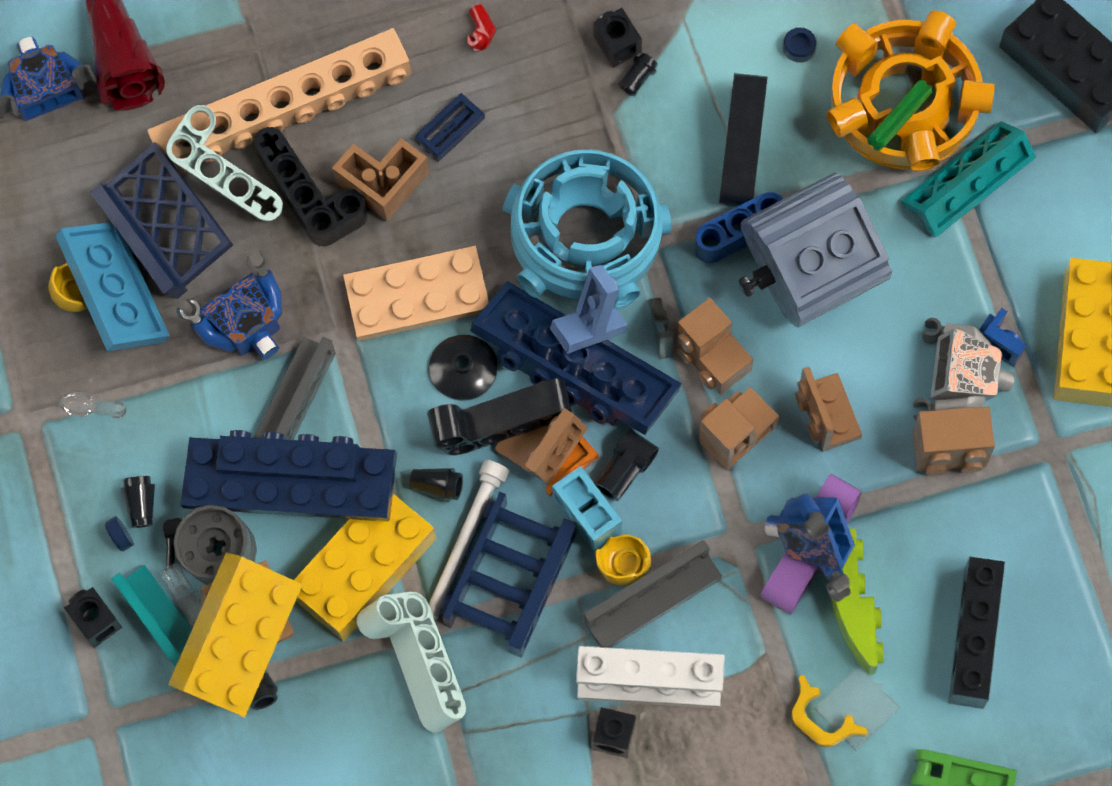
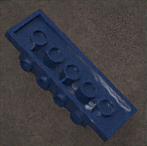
[470,281,682,435]
[180,430,397,522]

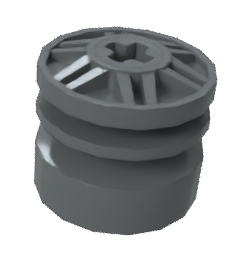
[174,505,257,585]

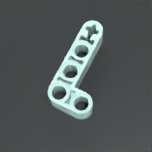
[167,105,282,222]
[357,592,466,733]

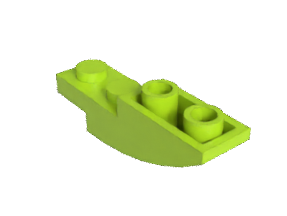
[828,528,884,674]

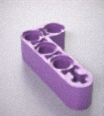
[760,473,862,615]

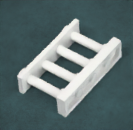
[577,646,725,709]

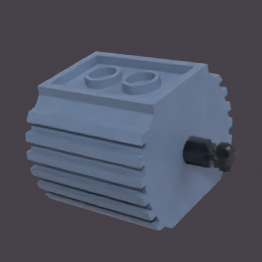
[739,173,892,327]

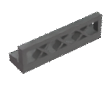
[254,337,336,440]
[584,540,722,648]

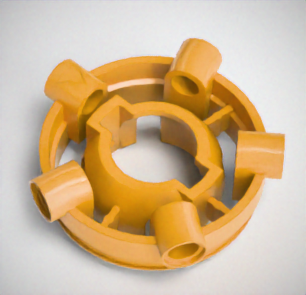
[827,10,995,171]

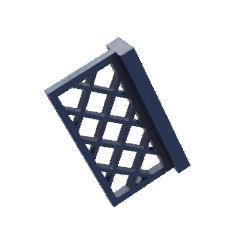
[90,142,233,299]

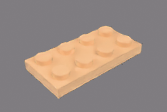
[343,246,489,341]

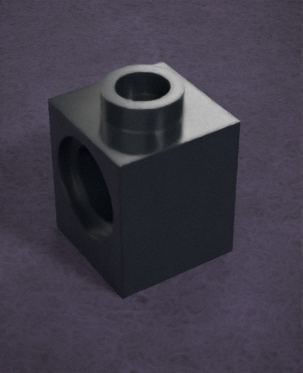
[593,8,642,68]
[64,587,123,648]
[592,707,636,758]

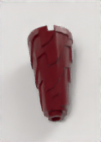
[85,0,165,110]

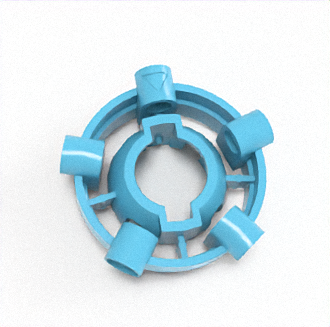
[502,149,672,309]

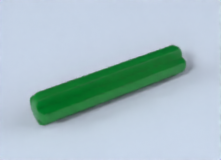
[868,80,932,151]

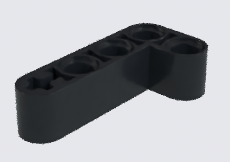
[719,73,768,206]
[255,127,368,246]
[427,379,573,456]

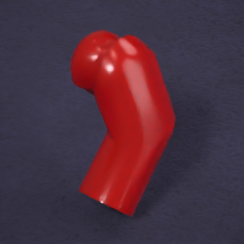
[467,4,496,51]

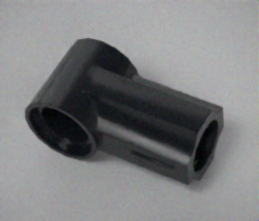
[594,428,659,501]

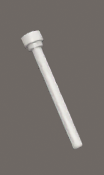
[429,460,510,619]

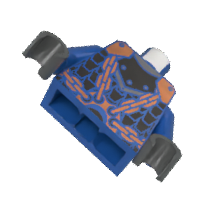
[0,37,97,122]
[176,250,282,360]
[765,494,855,602]

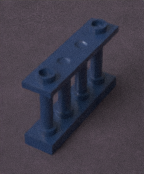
[440,492,578,658]

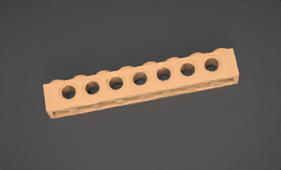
[147,28,412,176]

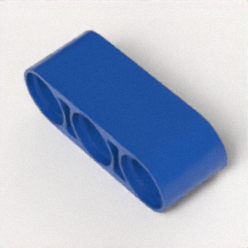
[695,192,783,263]

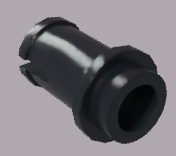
[618,53,658,97]

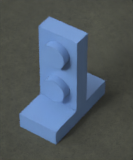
[550,264,627,354]

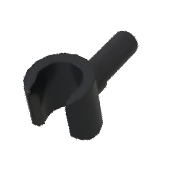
[163,518,182,568]

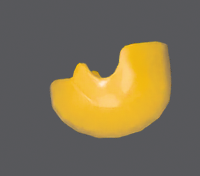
[48,262,87,312]
[595,534,651,587]

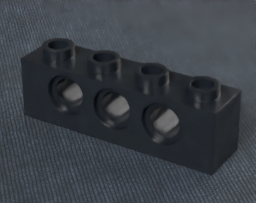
[948,556,1005,709]

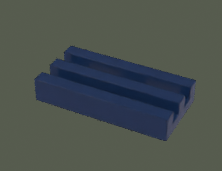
[414,93,485,162]

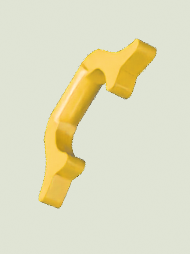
[792,675,868,748]

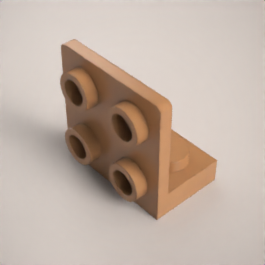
[795,367,862,452]
[495,408,588,485]

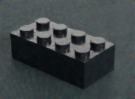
[999,0,1112,134]

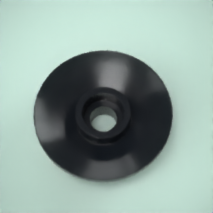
[429,335,497,401]

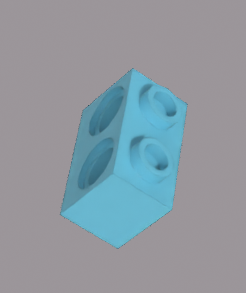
[552,466,622,552]

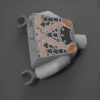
[913,317,1015,420]

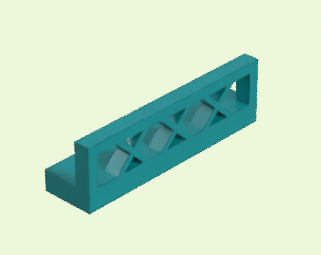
[901,121,1036,237]
[111,565,192,668]

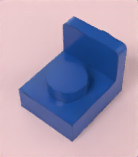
[979,308,1026,367]

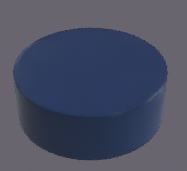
[783,28,817,63]
[105,516,134,552]

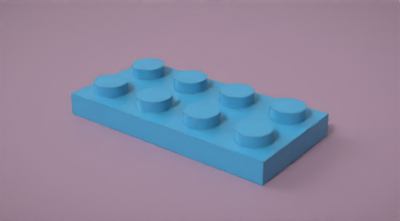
[55,222,170,352]

